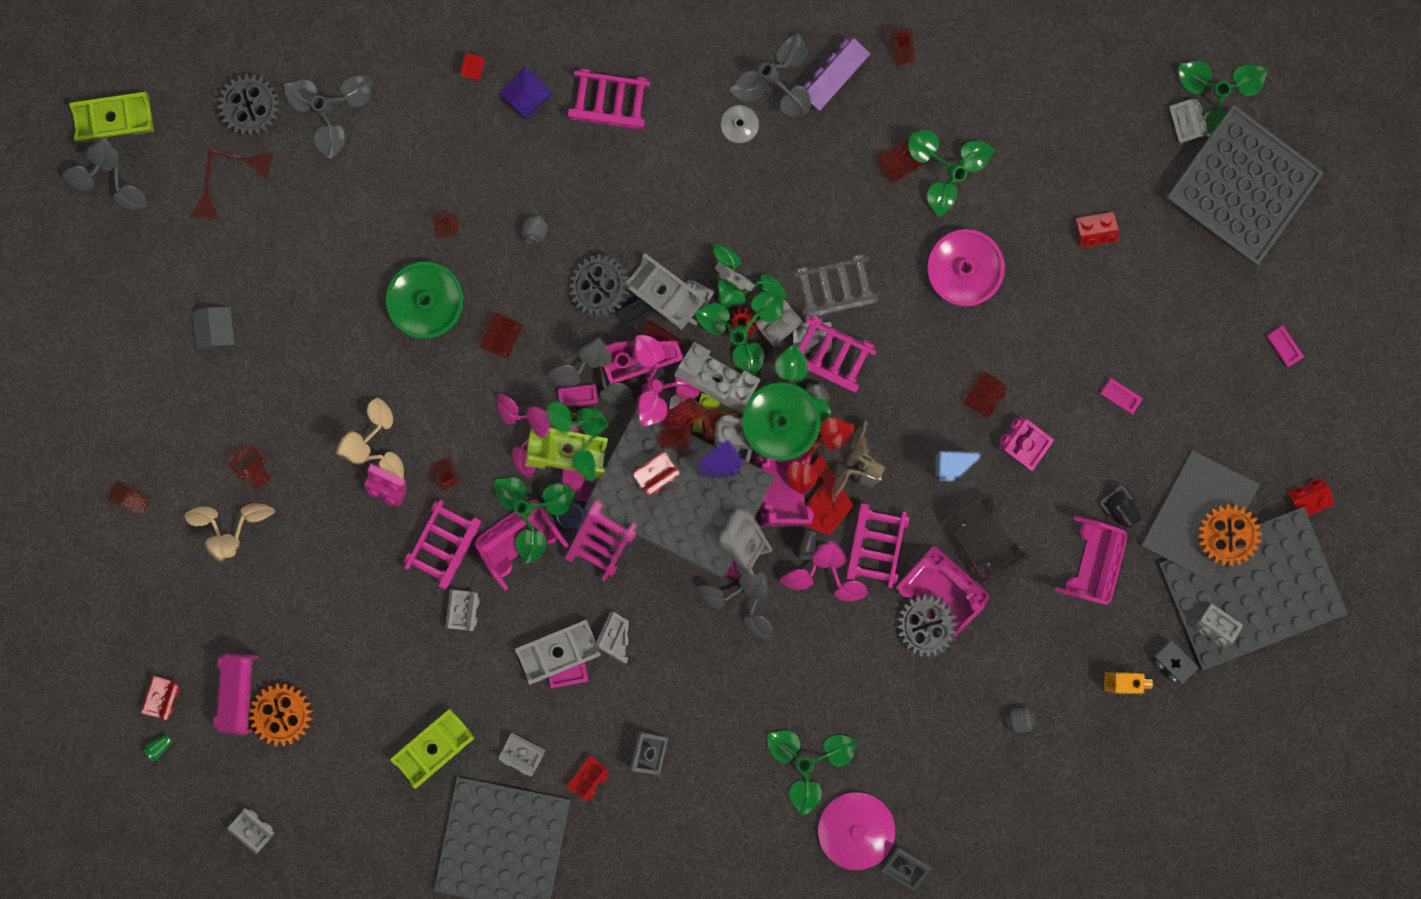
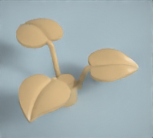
[337,398,404,479]
[184,503,275,561]

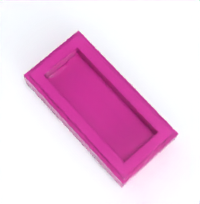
[1266,325,1304,368]
[1100,378,1143,415]
[558,384,598,407]
[548,662,589,688]

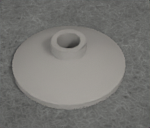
[721,105,759,143]

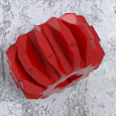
[726,308,758,339]

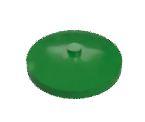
[386,262,464,339]
[743,383,820,461]

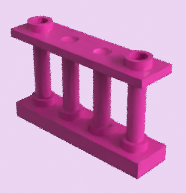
[568,69,651,130]
[798,315,876,393]
[404,500,482,589]
[565,501,637,582]
[846,503,909,588]

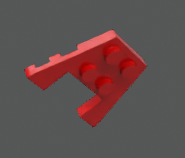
[803,455,854,535]

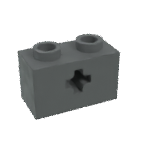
[1153,640,1199,684]

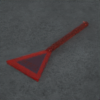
[207,149,274,179]
[190,154,218,219]

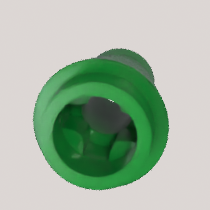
[143,734,173,762]

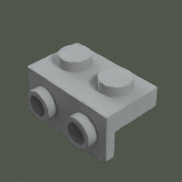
[445,589,479,631]
[498,733,546,776]
[227,808,274,854]

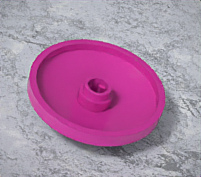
[927,229,1005,307]
[818,792,895,870]

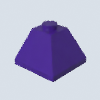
[499,67,553,120]
[697,439,742,478]

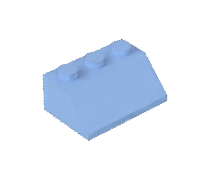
[935,452,980,482]

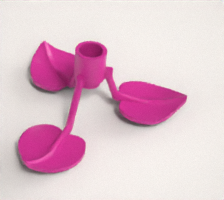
[635,335,702,427]
[497,394,551,478]
[779,541,868,602]

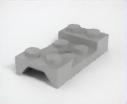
[625,253,705,330]
[674,342,760,414]
[720,509,772,576]
[515,620,601,685]

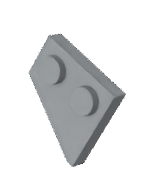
[715,262,755,291]
[595,612,629,663]

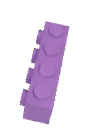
[803,38,870,111]

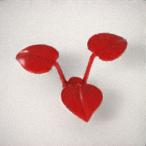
[787,418,854,494]

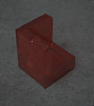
[433,215,459,238]

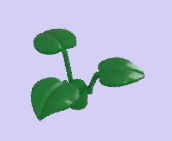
[1179,61,1268,137]
[908,130,995,217]
[712,244,787,307]
[695,291,784,376]
[776,345,832,430]
[548,402,607,482]
[494,477,575,564]
[767,730,857,815]

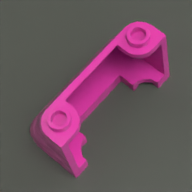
[751,451,813,527]
[896,547,989,637]

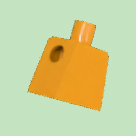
[1104,672,1153,693]

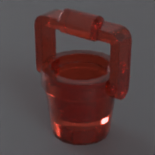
[229,446,271,490]

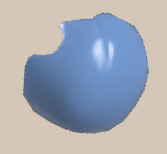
[556,501,585,528]

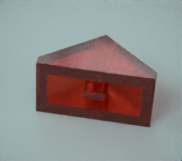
[891,28,915,65]
[660,422,691,449]
[432,456,461,491]
[108,482,151,515]

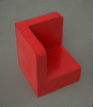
[461,53,485,83]

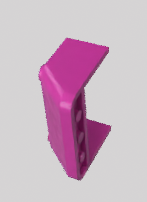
[475,500,568,590]
[1055,516,1127,605]
[214,653,259,735]

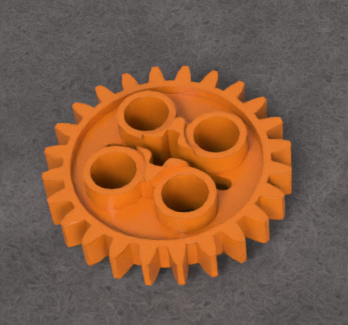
[1198,504,1262,567]
[249,683,313,746]

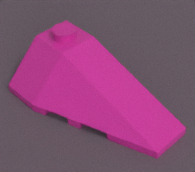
[604,341,683,384]
[562,425,600,502]

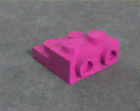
[999,416,1054,471]
[365,464,406,507]

